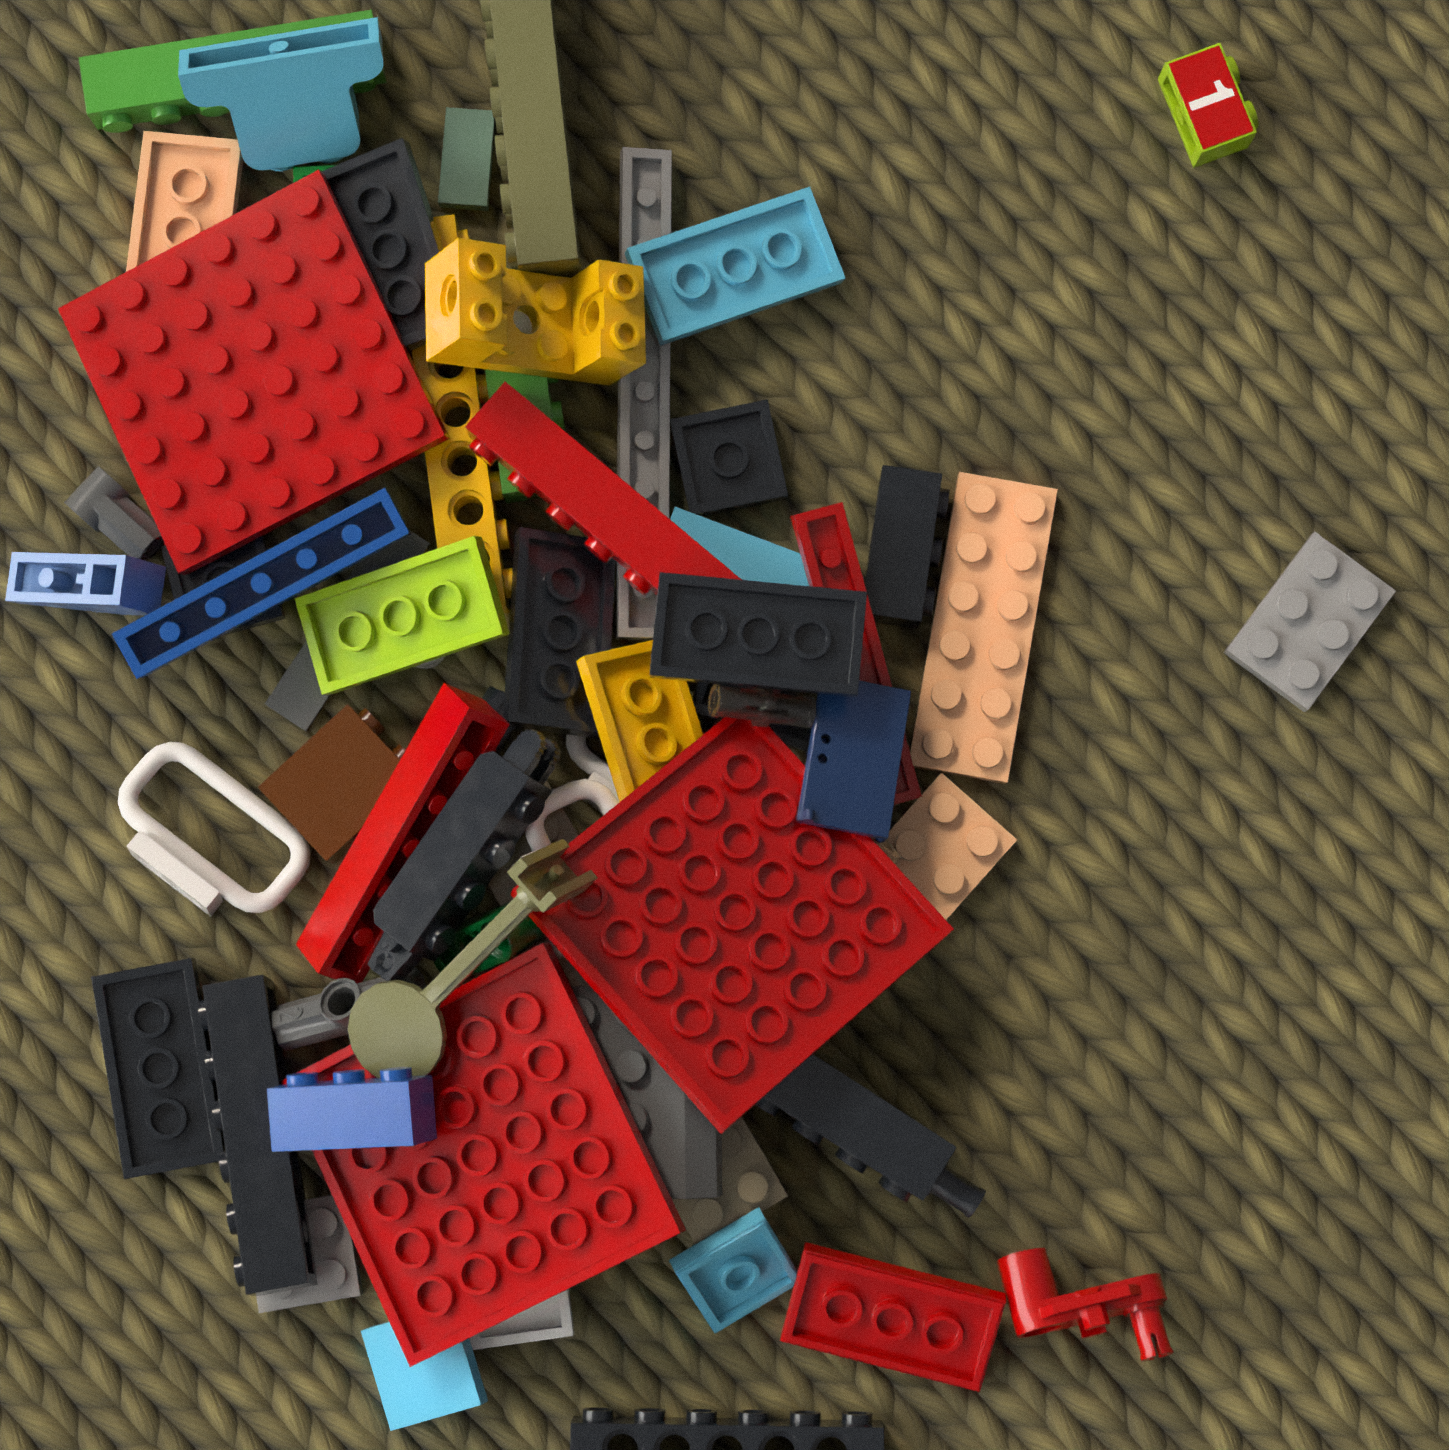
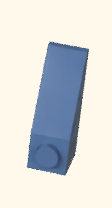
[5,552,166,616]

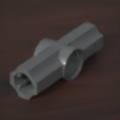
[271,968,427,1051]

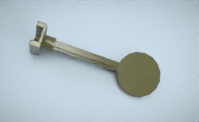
[348,839,598,1078]

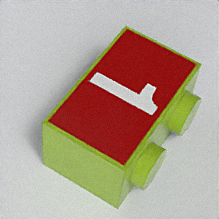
[1158,43,1259,168]

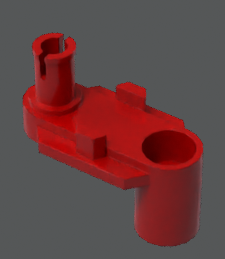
[996,1248,1174,1362]

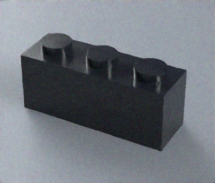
[864,465,950,629]

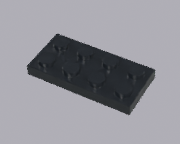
[322,138,443,352]
[503,527,616,739]
[649,572,867,697]
[91,958,226,1179]

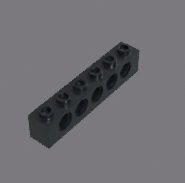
[570,1407,884,1450]

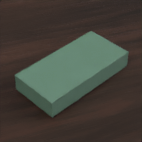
[438,107,496,211]

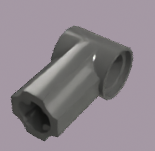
[64,466,164,561]

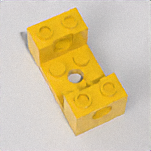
[425,238,646,385]

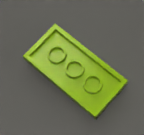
[295,536,510,695]

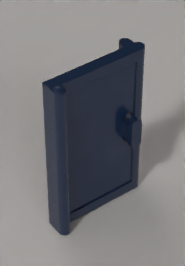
[796,680,911,843]

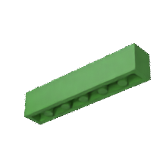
[78,9,387,133]

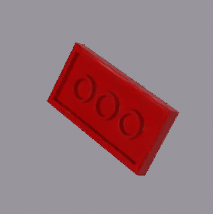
[780,1242,1006,1392]

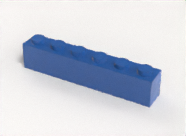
[112,488,411,679]

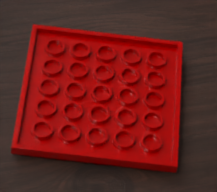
[58,169,450,576]
[511,701,954,1134]
[281,942,686,1367]

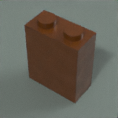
[258,704,405,864]

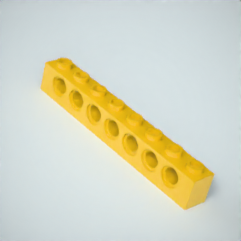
[412,214,513,613]

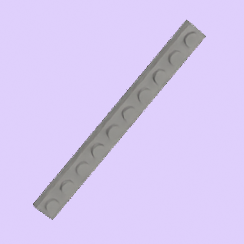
[616,147,672,641]

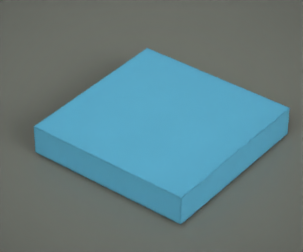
[669,1207,798,1333]
[361,1321,488,1431]

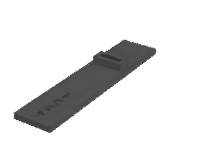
[265,530,431,732]

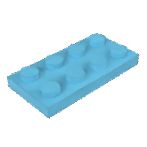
[624,187,845,346]

